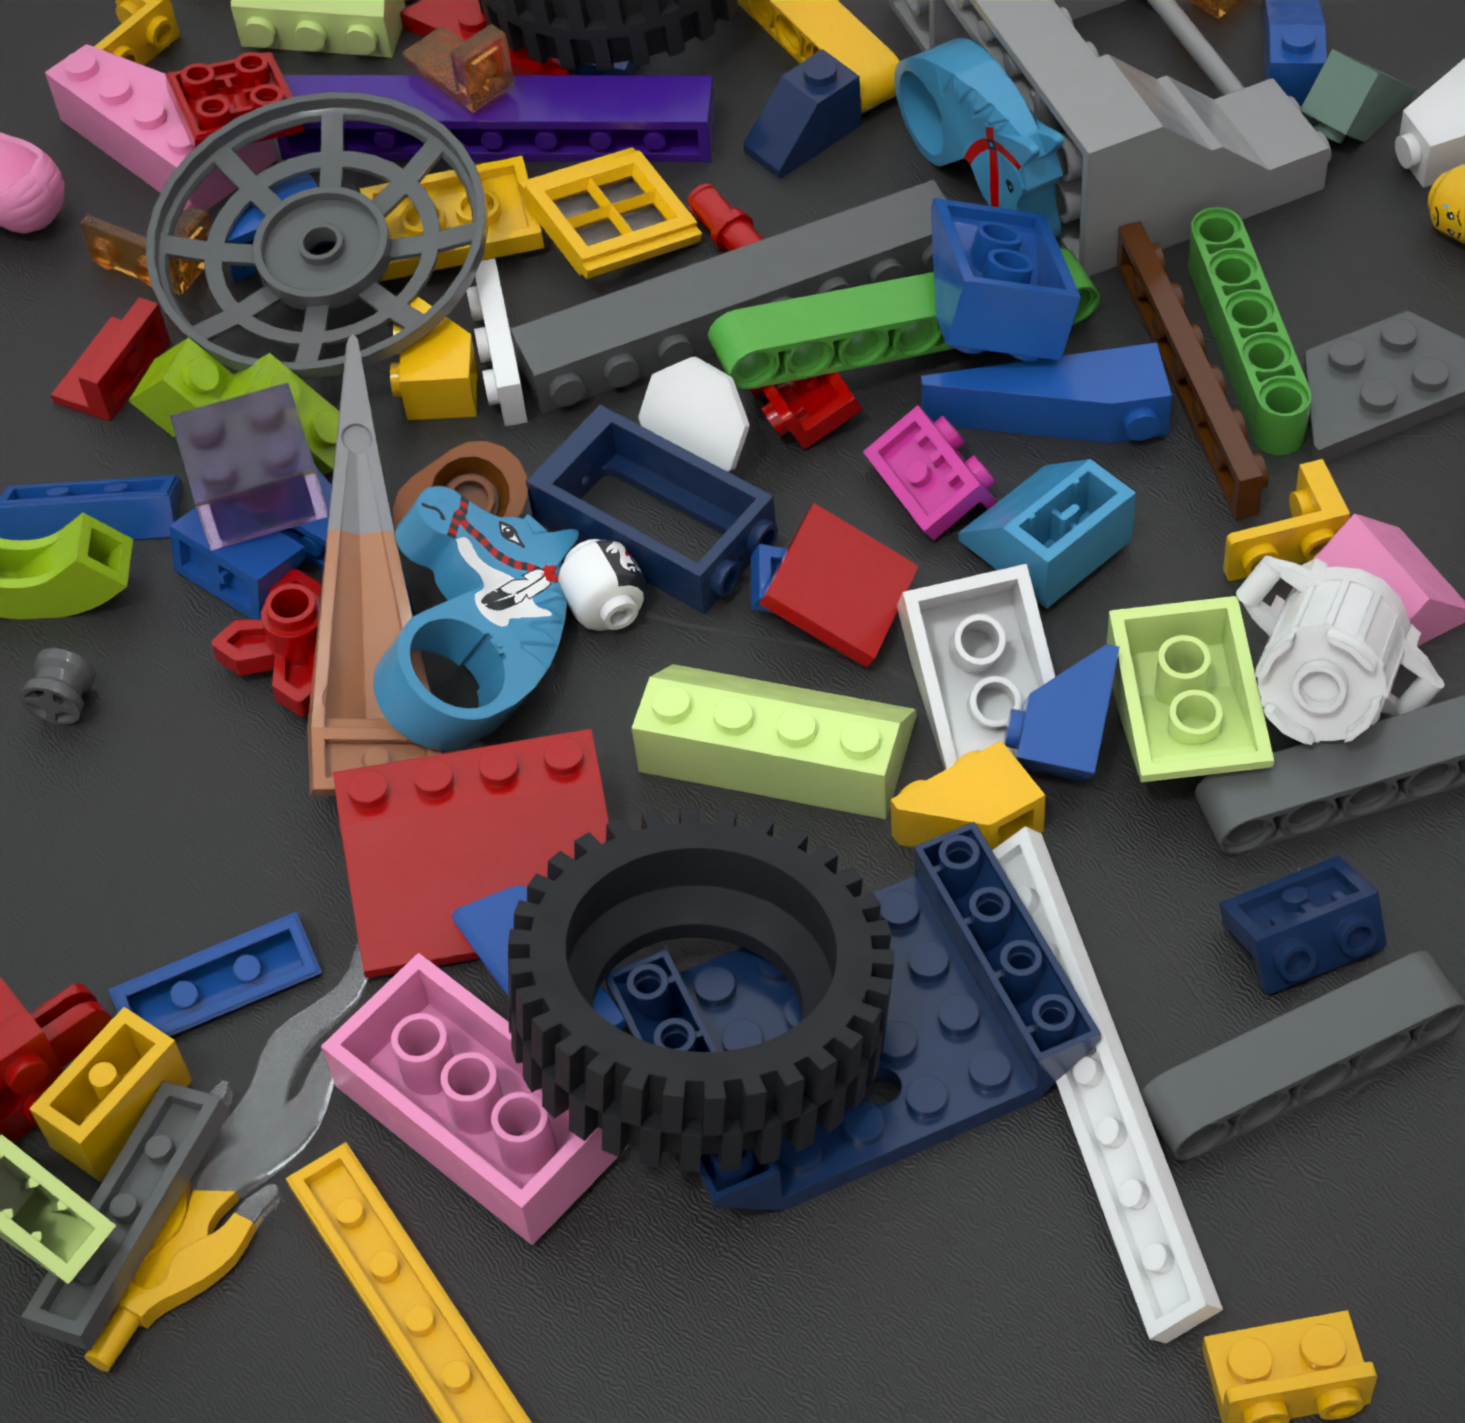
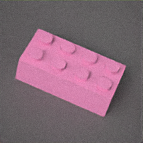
[321,953,628,1246]

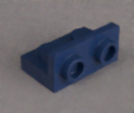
[1219,855,1386,995]

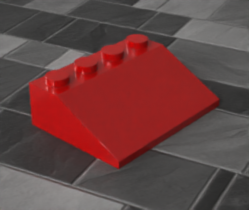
[333,729,609,979]

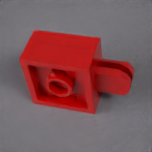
[0,977,112,1143]

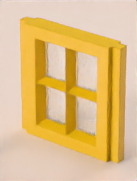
[518,147,702,279]

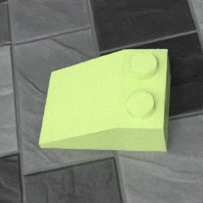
[1107,596,1274,783]

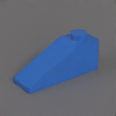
[1263,0,1327,113]

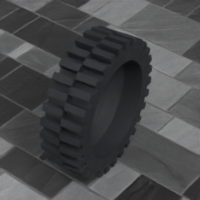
[508,808,894,1172]

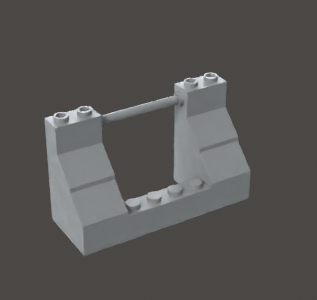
[889,0,1331,277]

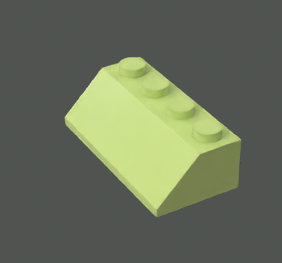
[632,664,917,820]

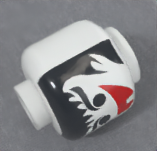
[558,539,648,631]

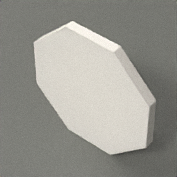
[638,357,750,472]

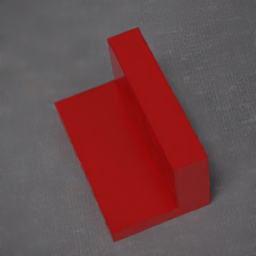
[51,297,171,422]

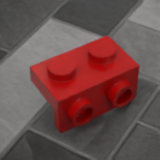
[749,372,863,450]

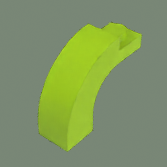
[0,513,133,620]

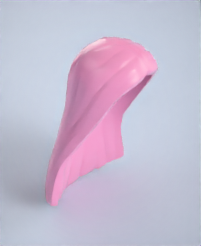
[0,132,65,234]

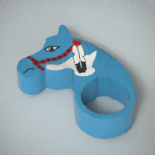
[373,486,579,751]

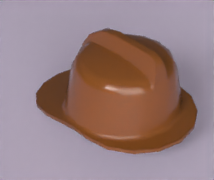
[392,441,528,530]

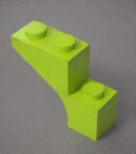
[129,337,339,474]

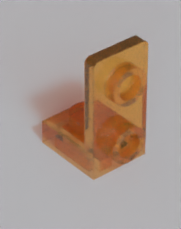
[403,24,514,113]
[80,206,212,295]

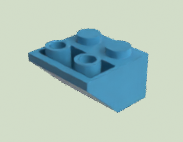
[958,459,1136,609]

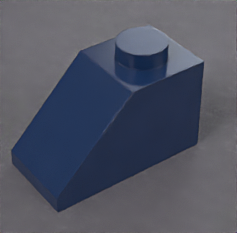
[743,49,862,179]

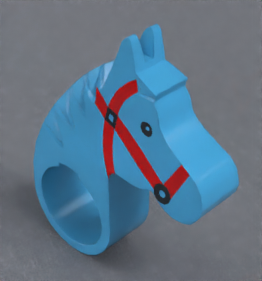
[894,37,1064,239]

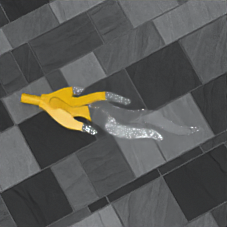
[84,941,369,1372]

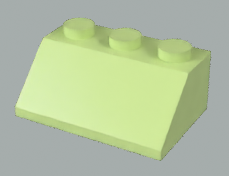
[231,0,405,58]

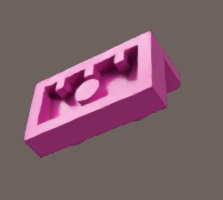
[863,405,998,541]

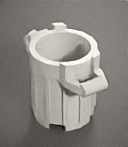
[1236,556,1444,745]

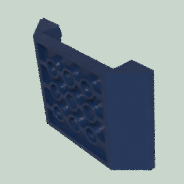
[605,822,1101,1211]

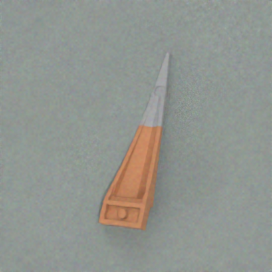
[306,334,440,796]

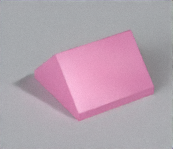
[1314,513,1465,646]

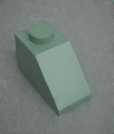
[1301,49,1416,144]

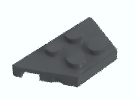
[1303,310,1465,462]

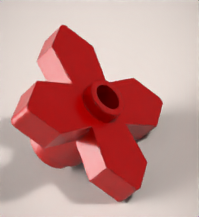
[211,569,322,717]

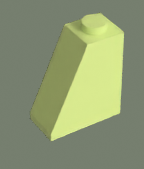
[0,1135,116,1284]

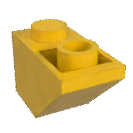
[390,297,479,421]
[890,741,1045,850]

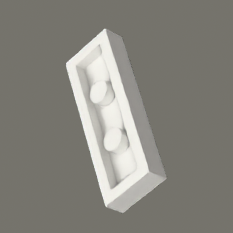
[467,258,528,427]

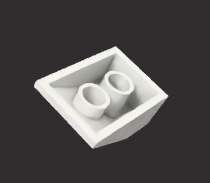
[897,564,1055,770]

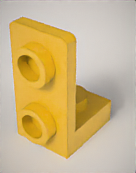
[94,0,181,66]
[1223,459,1350,581]

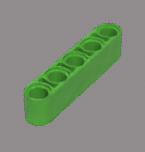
[1188,207,1312,456]

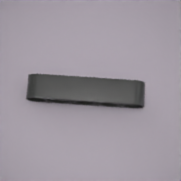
[1194,695,1465,854]
[1141,951,1465,1161]

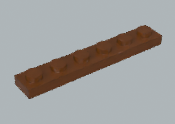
[1116,221,1268,521]

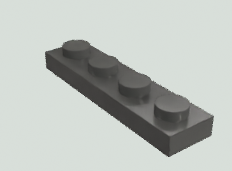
[21,1081,230,1350]

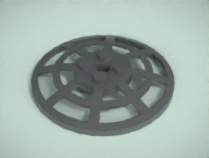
[146,92,488,380]

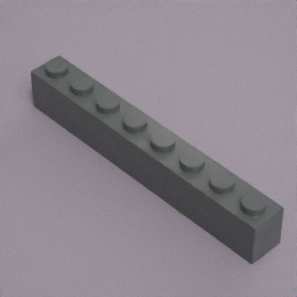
[510,179,947,415]

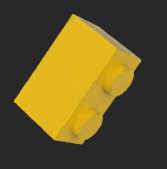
[29,1007,192,1182]

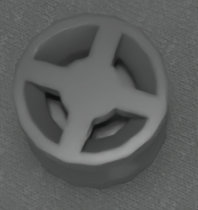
[20,648,96,725]

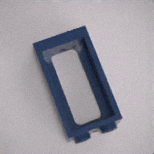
[526,404,778,614]

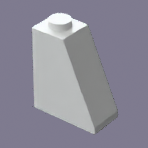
[1395,58,1465,188]

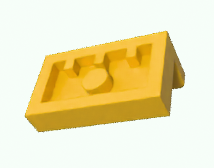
[1202,1310,1378,1423]

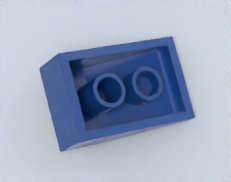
[931,198,1081,362]

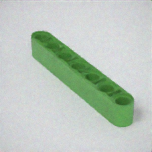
[708,248,1100,390]

